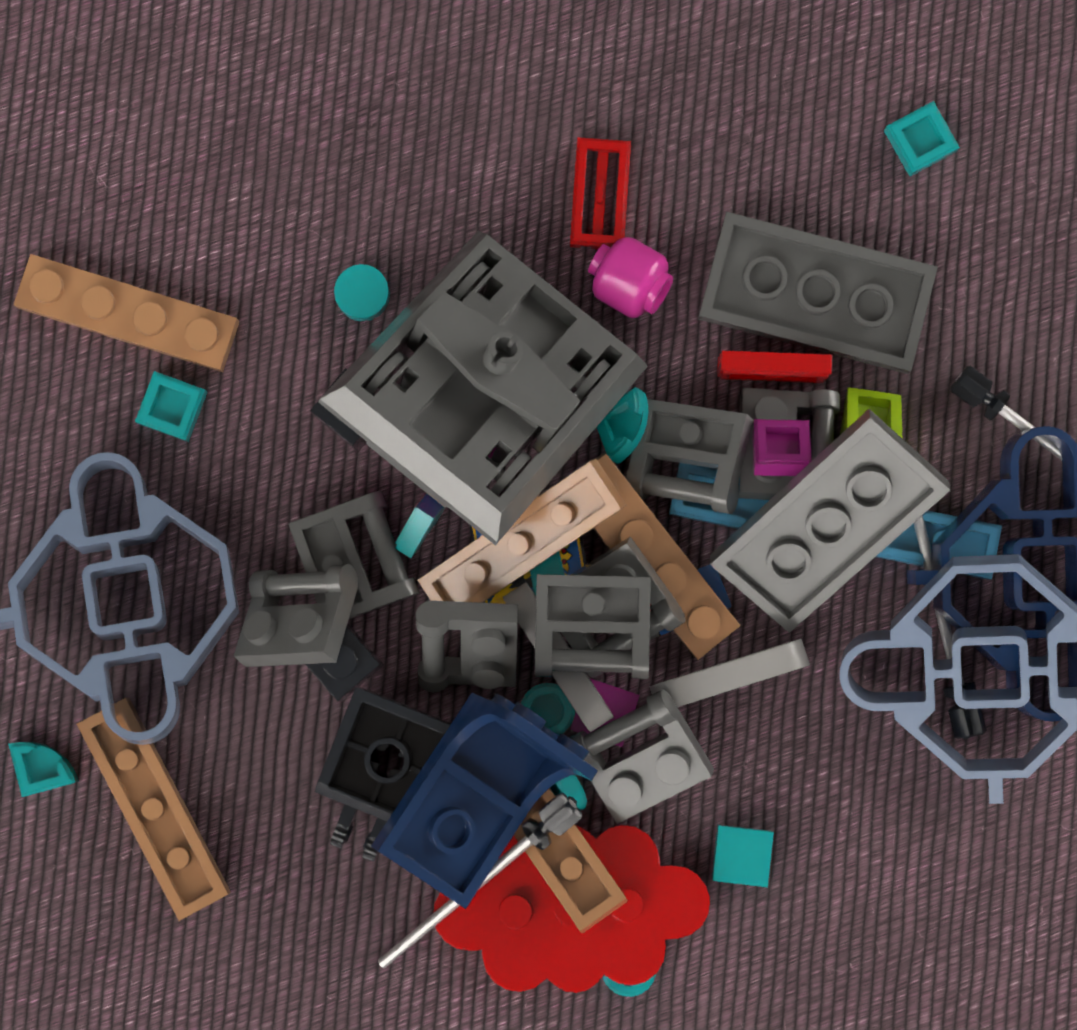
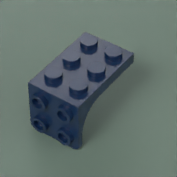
[371,693,598,909]

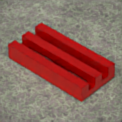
[570,137,631,249]
[717,350,832,383]

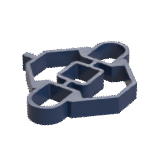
[907,426,1077,722]

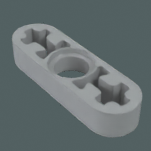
[503,582,614,732]
[649,638,810,707]

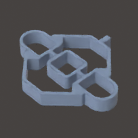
[0,452,239,745]
[840,554,1077,804]

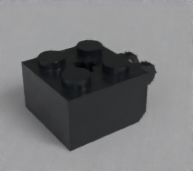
[314,687,452,862]

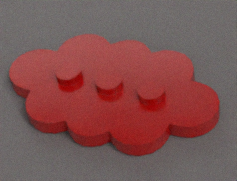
[433,825,710,993]

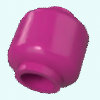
[588,237,673,318]

